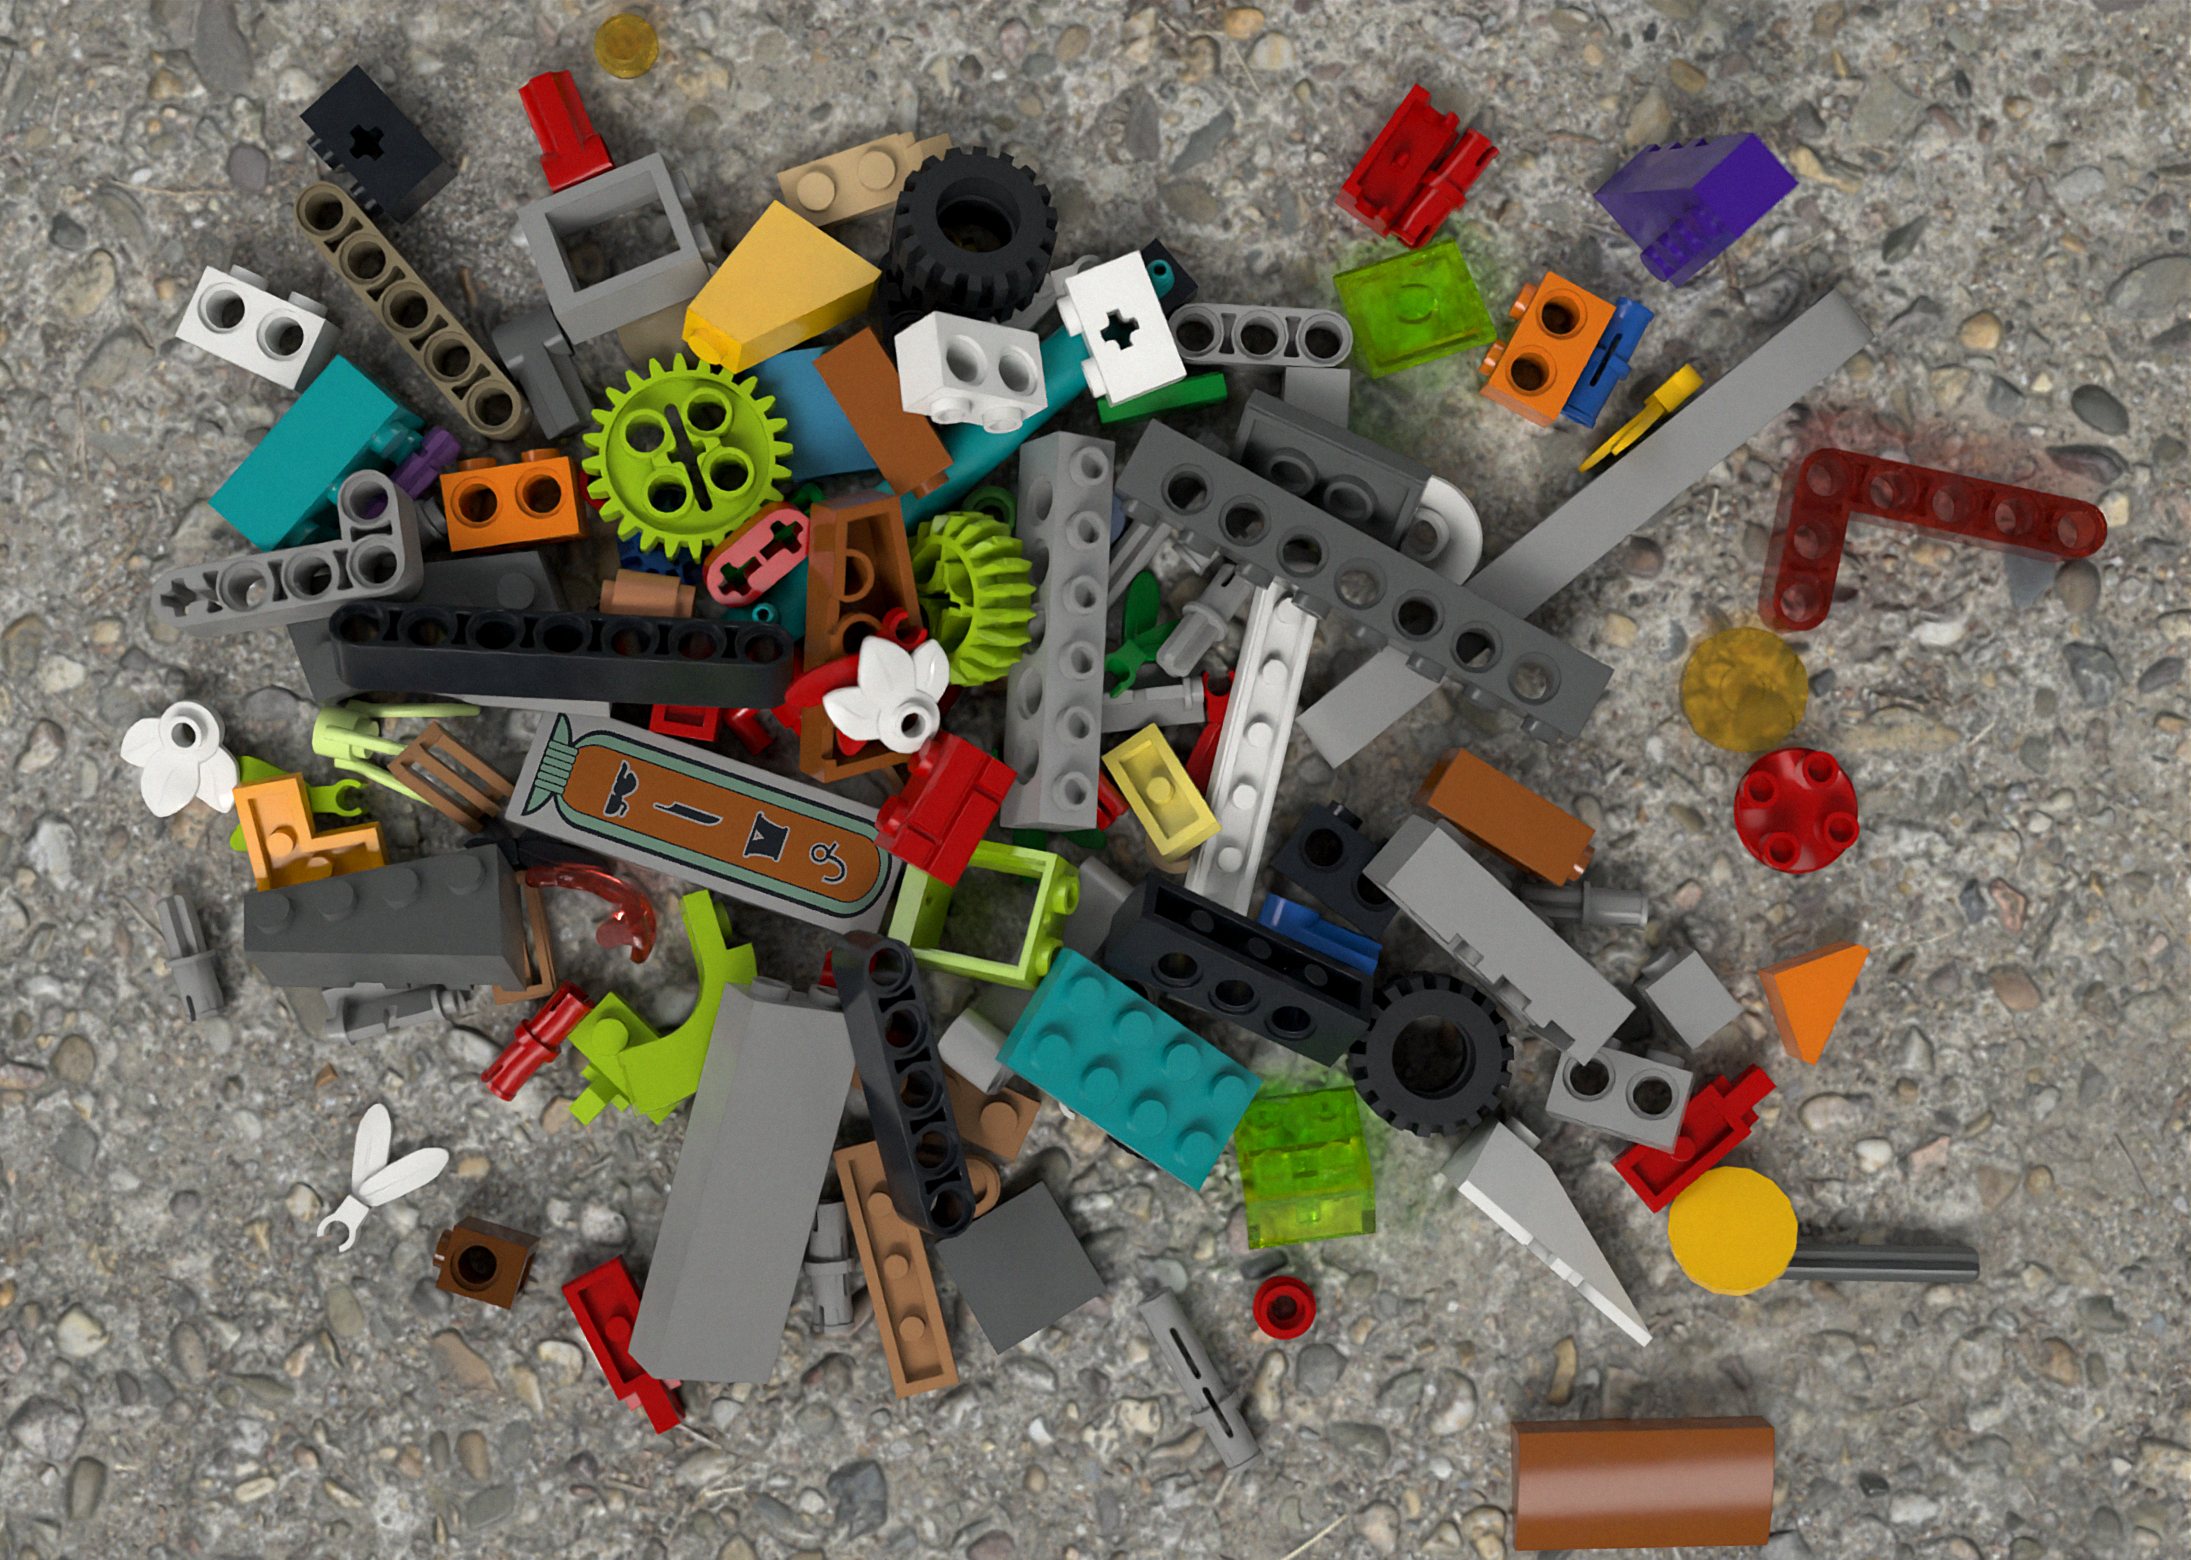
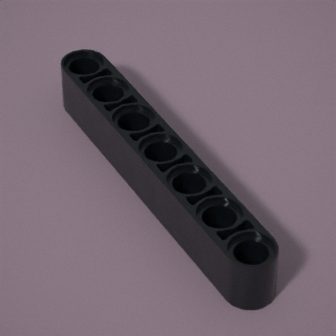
[329,601,794,710]

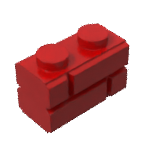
[873,730,1019,888]

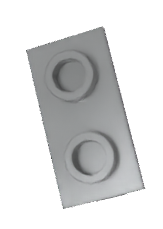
[1101,662,1205,733]
[321,982,467,1047]

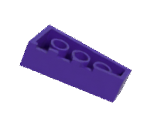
[1593,132,1799,288]

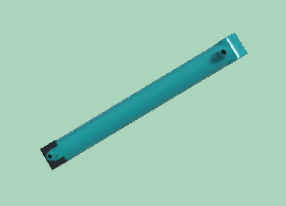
[719,238,1199,643]

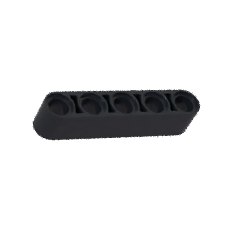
[831,929,976,1239]

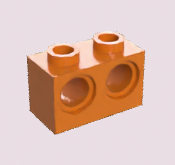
[1477,271,1617,429]
[440,448,590,557]

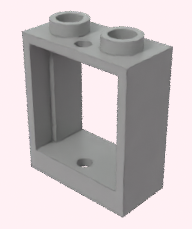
[516,151,718,345]

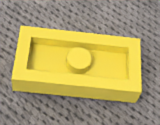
[1101,722,1223,864]

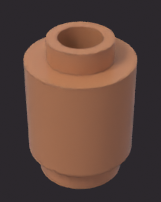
[599,569,697,618]

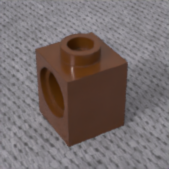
[433,1215,541,1310]

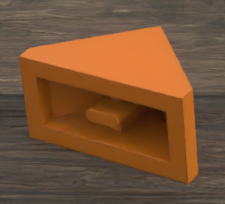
[1757,941,1870,1066]

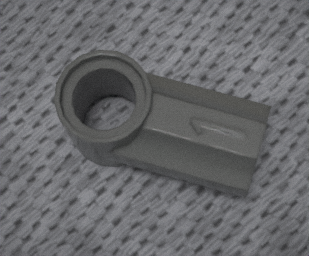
[491,303,596,442]

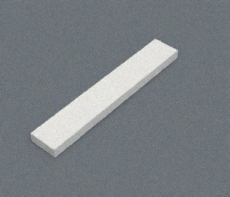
[1184,544,1319,917]

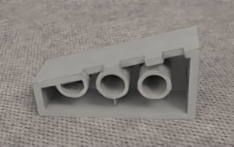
[1362,814,1636,1066]

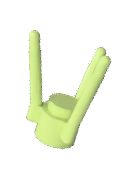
[312,699,481,809]

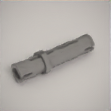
[1136,1286,1264,1475]

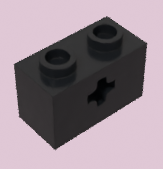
[300,64,458,225]

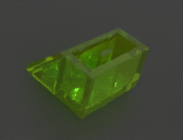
[1232,1086,1376,1250]

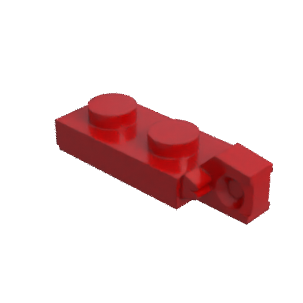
[1610,1063,1777,1214]
[561,1254,687,1435]

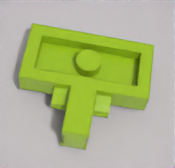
[566,990,684,1126]

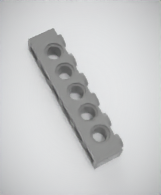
[1000,431,1115,833]

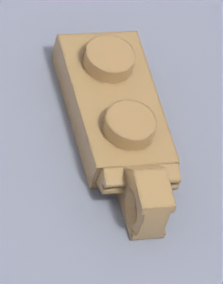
[777,131,954,231]

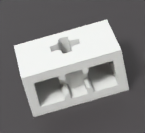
[1056,250,1187,408]

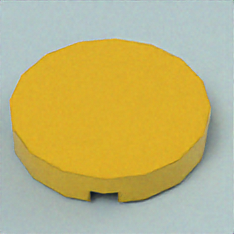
[1667,1166,1798,1296]

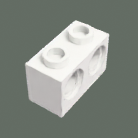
[175,264,342,395]
[894,311,1048,433]

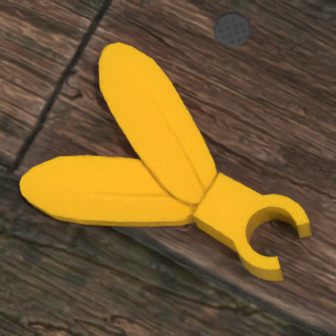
[1578,363,1705,474]

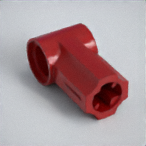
[518,70,617,194]

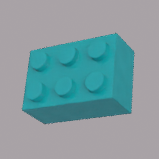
[207,353,429,553]

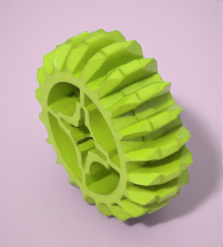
[907,511,1038,687]

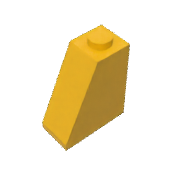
[682,200,882,374]

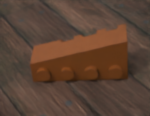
[799,490,942,783]

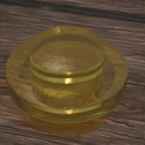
[594,14,659,80]

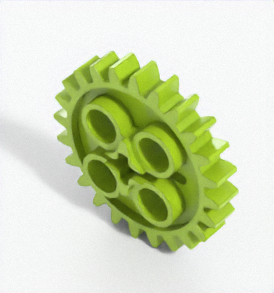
[582,353,794,564]

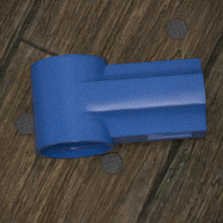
[1256,892,1382,976]

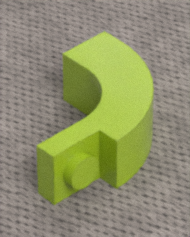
[616,889,757,1118]

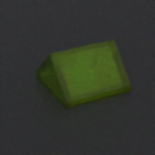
[1332,237,1497,379]

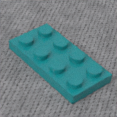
[995,947,1263,1191]

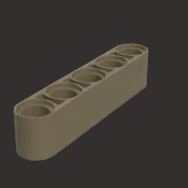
[293,181,534,443]

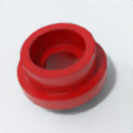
[1252,1275,1316,1340]

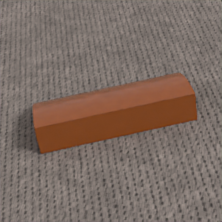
[1510,1416,1775,1551]

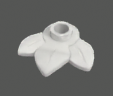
[823,636,950,753]
[120,699,240,817]

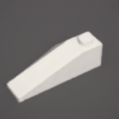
[1440,1114,1653,1347]

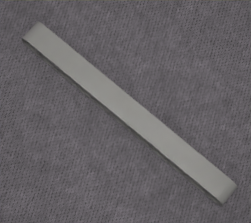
[1294,287,1875,769]

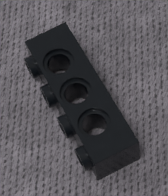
[1104,871,1374,1068]

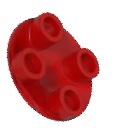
[1733,747,1860,874]

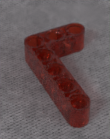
[1757,448,2107,634]

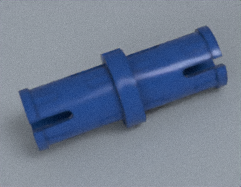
[1560,296,1654,429]

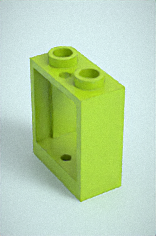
[887,840,1081,992]

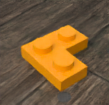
[232,772,391,892]

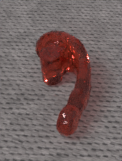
[525,865,657,964]

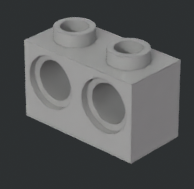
[1545,1037,1695,1154]

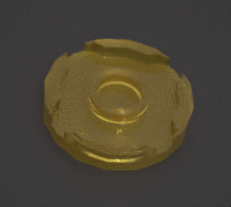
[1678,627,1809,753]

